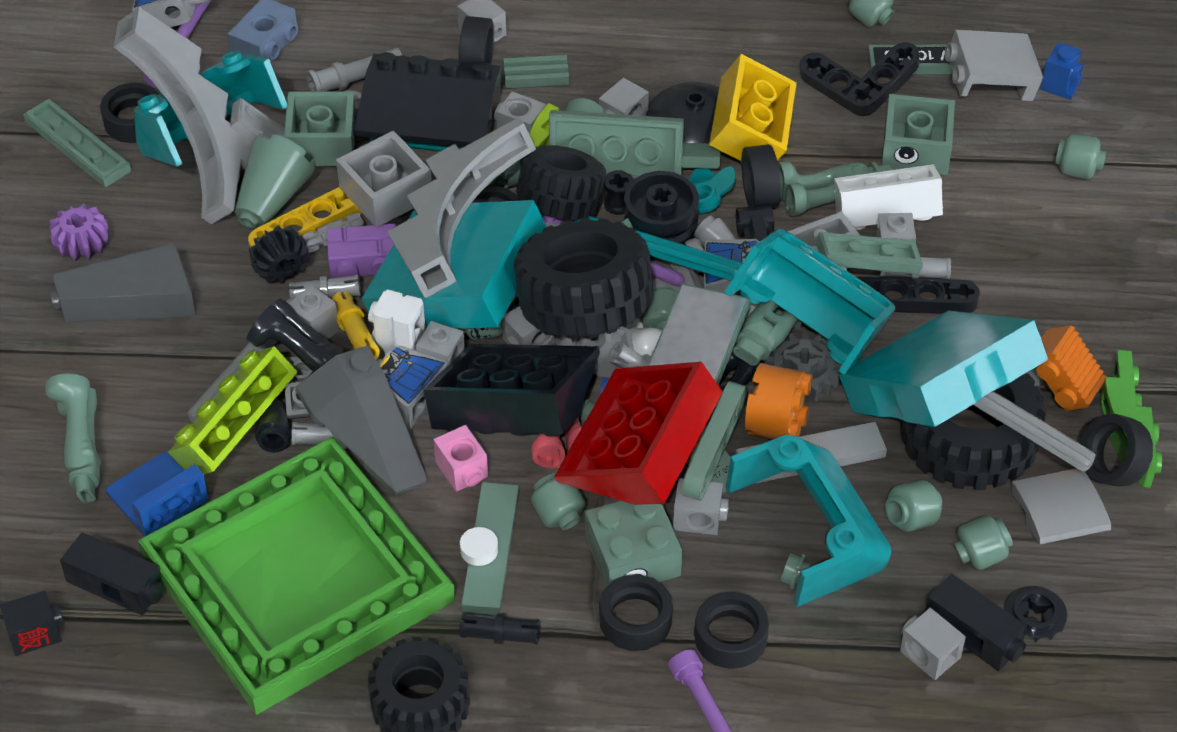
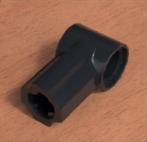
[735,204,774,241]

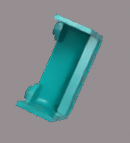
[134,50,288,167]
[724,229,895,375]
[725,435,891,607]

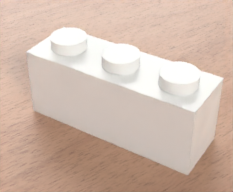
[834,164,943,230]

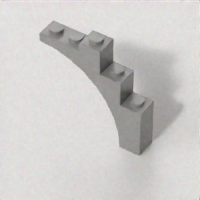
[113,7,253,224]
[387,117,536,299]

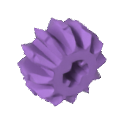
[50,203,109,261]

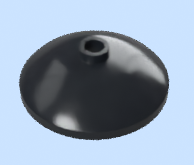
[646,82,719,144]

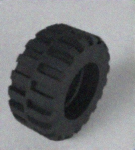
[514,218,654,339]
[901,373,1046,490]

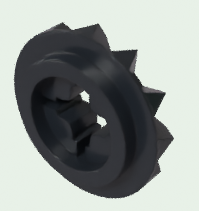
[1005,586,1067,643]

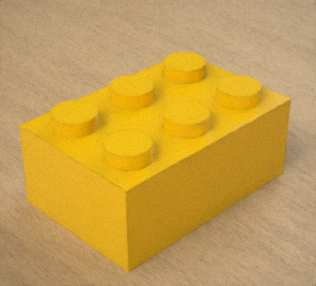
[709,54,797,161]

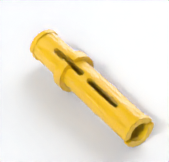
[331,291,380,360]

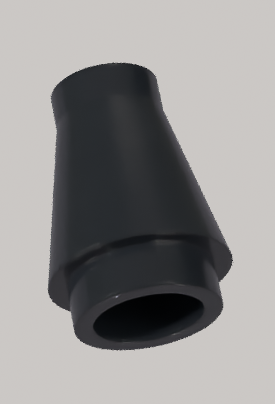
[255,400,291,453]

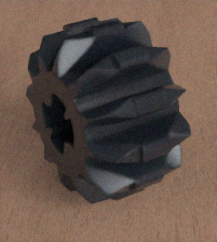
[248,225,310,284]

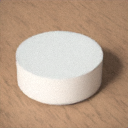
[460,527,498,566]

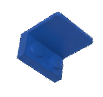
[106,452,209,537]

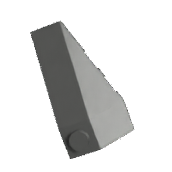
[295,345,428,496]

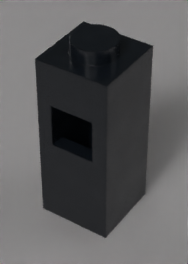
[60,532,164,616]
[925,573,1027,672]

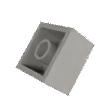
[336,131,432,228]

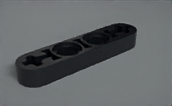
[857,276,980,314]

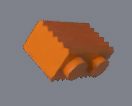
[1036,325,1107,411]

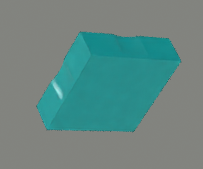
[362,200,547,328]
[838,311,1048,427]

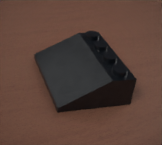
[354,52,501,147]
[423,343,600,437]

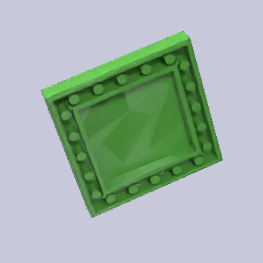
[138,437,455,715]

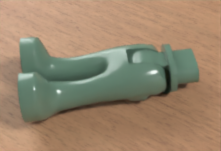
[778,161,892,216]
[733,300,799,366]
[45,373,101,503]

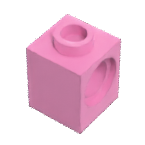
[433,425,488,492]

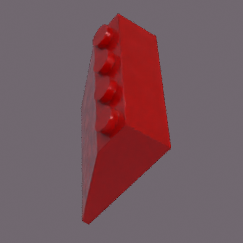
[554,361,723,505]

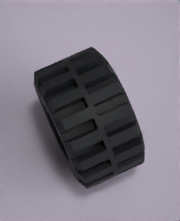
[516,145,606,220]
[368,637,470,732]

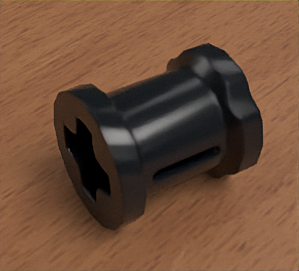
[604,170,634,215]

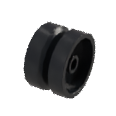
[624,171,699,245]

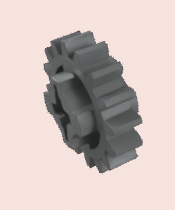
[765,332,842,401]

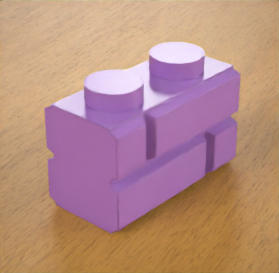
[327,223,396,278]

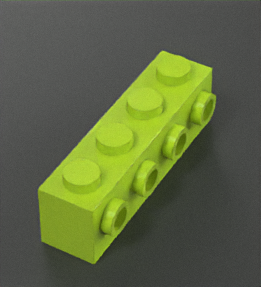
[168,346,297,475]

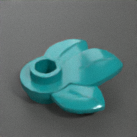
[689,166,736,214]

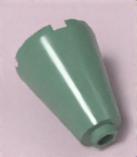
[235,133,315,229]

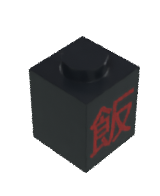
[0,590,64,656]

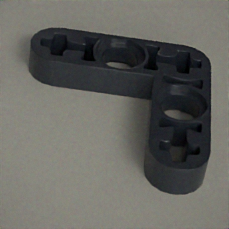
[799,42,920,116]

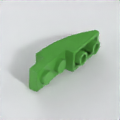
[1099,350,1162,488]

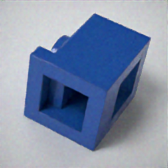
[1041,42,1084,100]

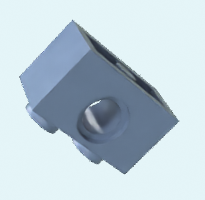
[228,0,298,62]

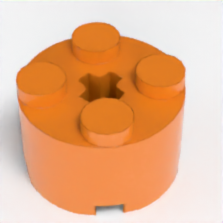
[745,363,813,440]

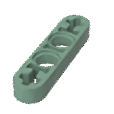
[682,381,748,501]

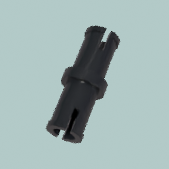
[460,613,541,645]

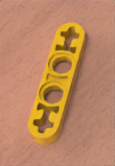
[248,187,362,248]

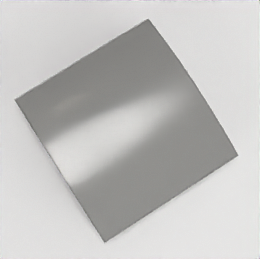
[1012,468,1111,544]

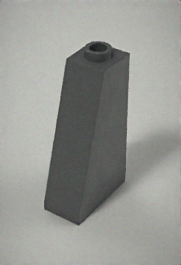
[49,243,196,322]

